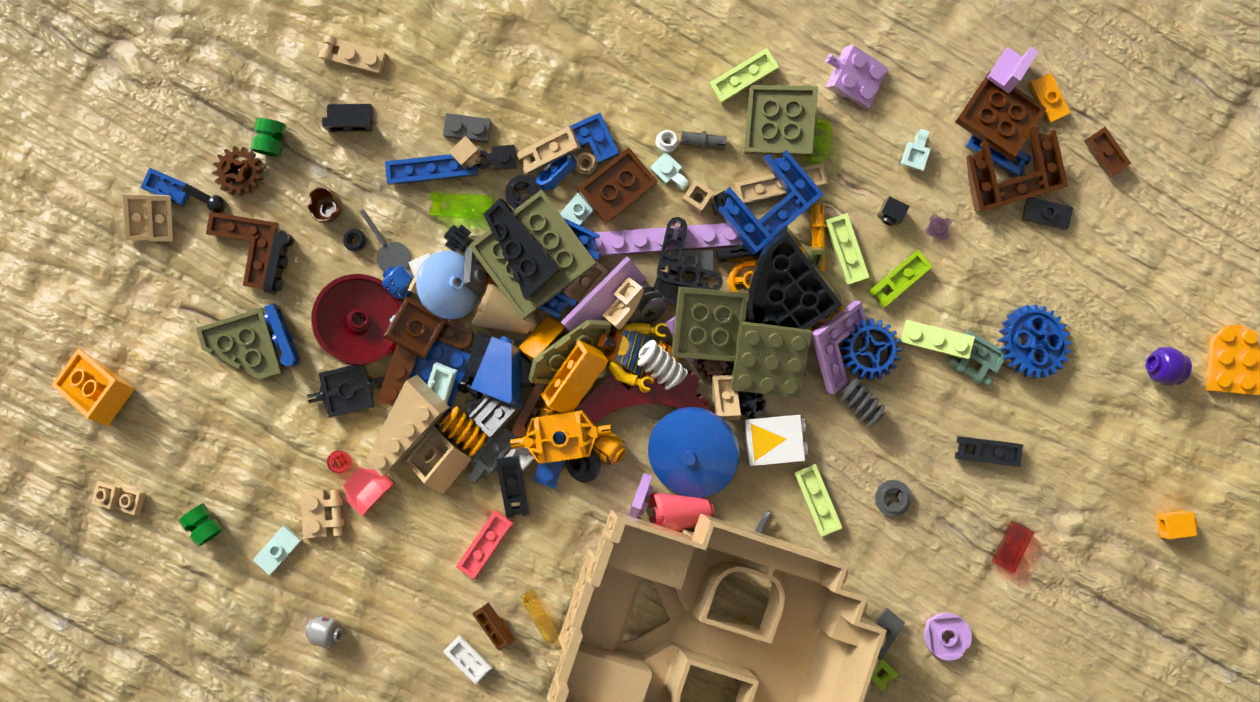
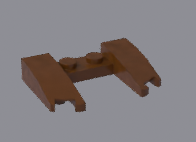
[966,127,1068,212]

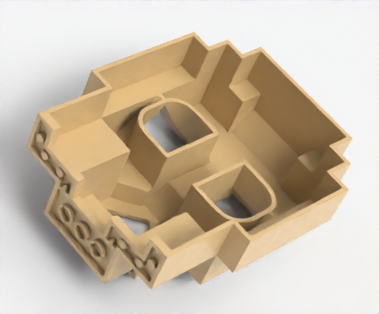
[547,510,887,702]

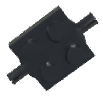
[307,365,384,418]

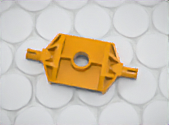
[510,410,612,464]

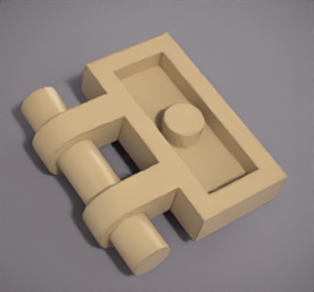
[300,489,344,539]

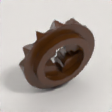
[697,359,734,382]

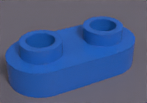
[536,153,576,191]

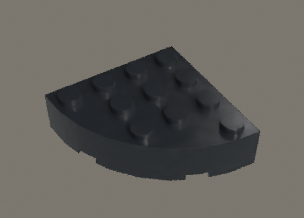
[748,225,843,329]

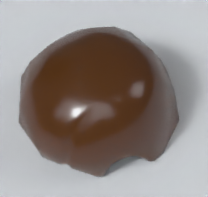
[307,187,343,223]

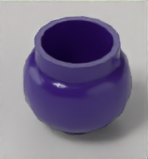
[1145,347,1192,385]

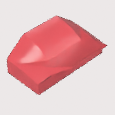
[343,468,395,516]

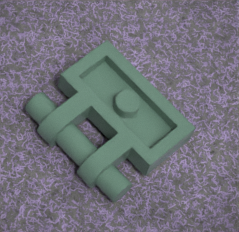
[947,330,1007,387]

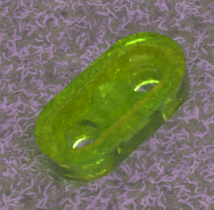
[806,118,832,164]

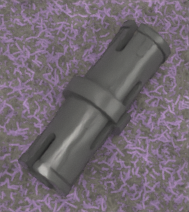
[680,131,727,150]

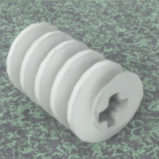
[637,340,688,390]

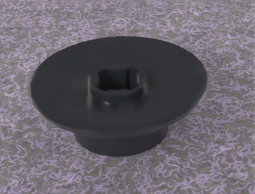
[566,449,601,483]

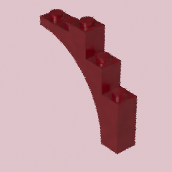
[573,370,716,423]

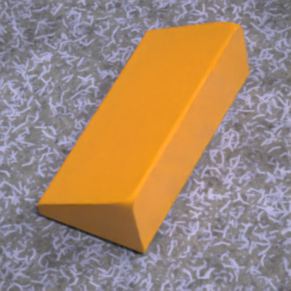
[518,316,565,362]

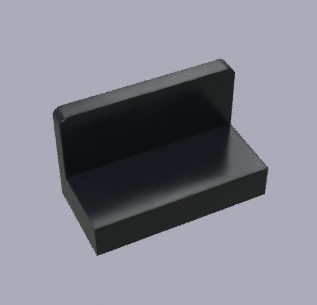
[322,104,373,132]

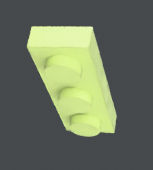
[709,48,779,104]
[825,213,869,285]
[900,320,975,360]
[794,463,842,537]

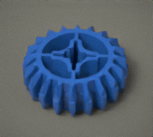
[839,318,902,380]

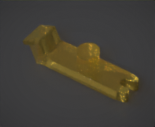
[521,589,559,645]

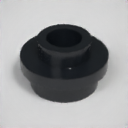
[343,229,366,252]

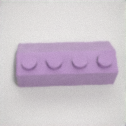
[561,257,647,332]

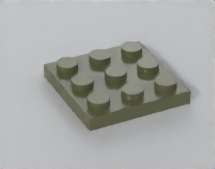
[744,85,818,156]
[671,287,748,361]
[730,321,812,398]

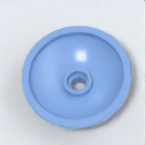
[416,251,480,319]

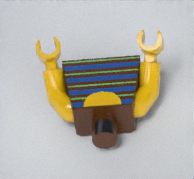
[597,322,667,393]

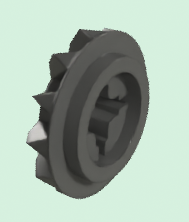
[874,480,912,517]

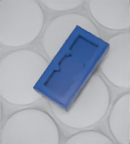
[140,168,190,207]

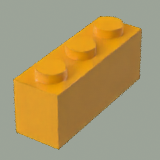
[541,340,609,413]

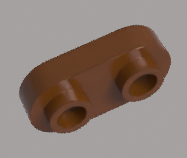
[436,320,473,349]

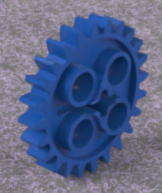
[998,304,1072,379]

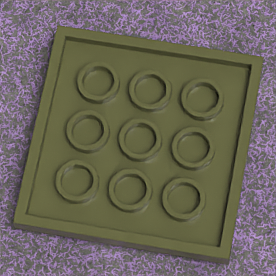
[469,189,597,320]

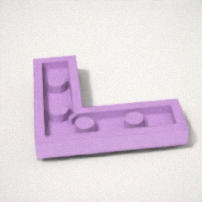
[811,301,867,394]

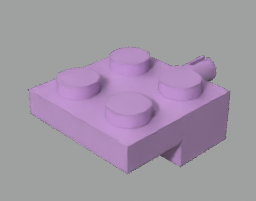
[825,45,888,109]

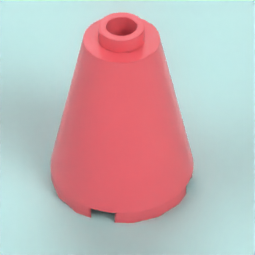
[649,493,714,532]

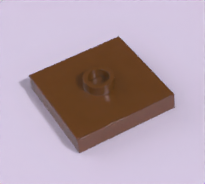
[383,296,447,360]

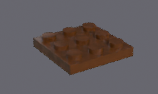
[955,71,1047,161]

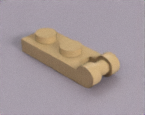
[319,35,387,75]
[517,126,581,175]

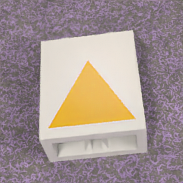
[743,415,808,466]

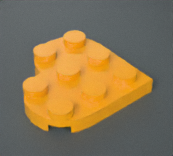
[1206,325,1260,395]

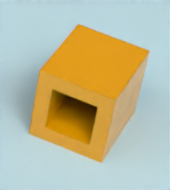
[1156,510,1198,539]

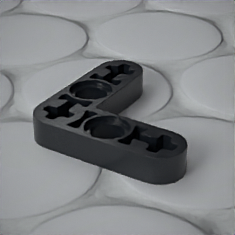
[657,217,723,290]

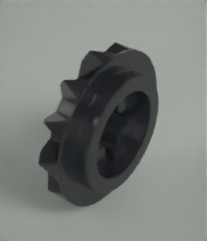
[505,175,541,209]

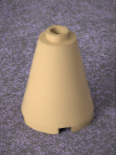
[471,282,538,335]

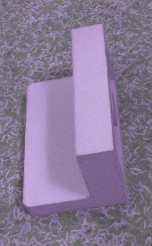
[987,46,1039,93]

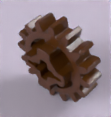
[212,146,264,197]

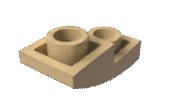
[91,481,146,515]

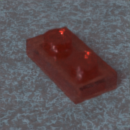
[991,521,1034,574]

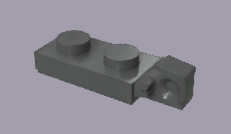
[467,427,519,483]

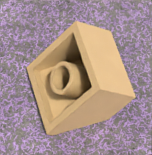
[406,426,472,495]

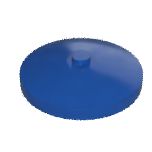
[648,407,740,498]

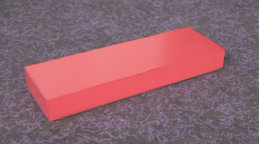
[456,509,514,580]

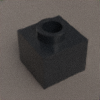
[877,196,910,226]

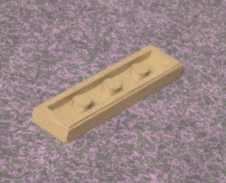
[734,163,828,205]

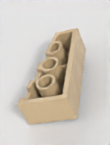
[366,375,450,476]

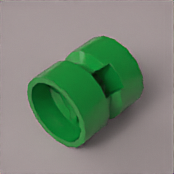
[250,118,286,157]
[178,503,223,547]

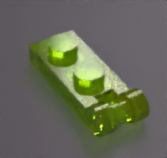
[429,192,494,219]

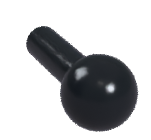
[182,183,225,213]

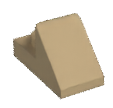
[712,375,741,420]

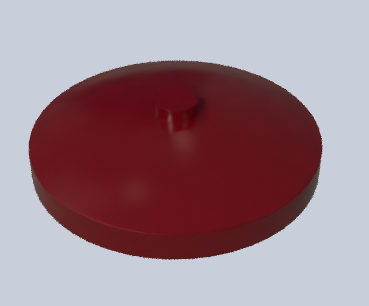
[311,274,402,366]

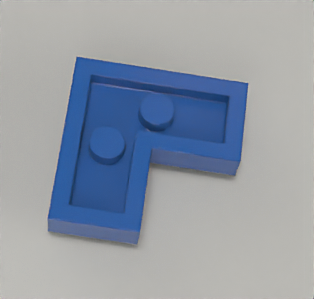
[570,113,619,164]

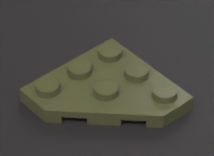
[196,308,283,380]
[528,320,611,385]

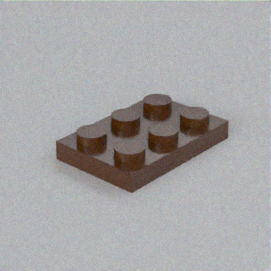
[576,147,658,225]

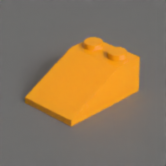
[51,348,135,426]

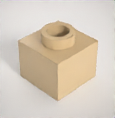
[449,136,481,169]
[682,179,714,214]

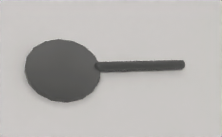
[360,209,411,272]

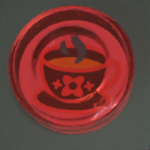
[327,450,352,473]

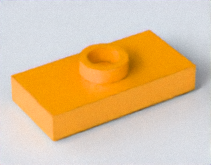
[1029,73,1071,124]

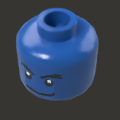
[382,265,415,299]

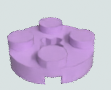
[923,612,972,661]

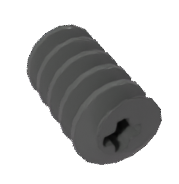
[836,378,885,429]

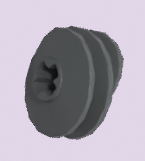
[628,285,666,324]

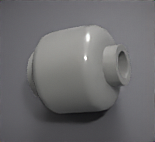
[306,616,343,649]

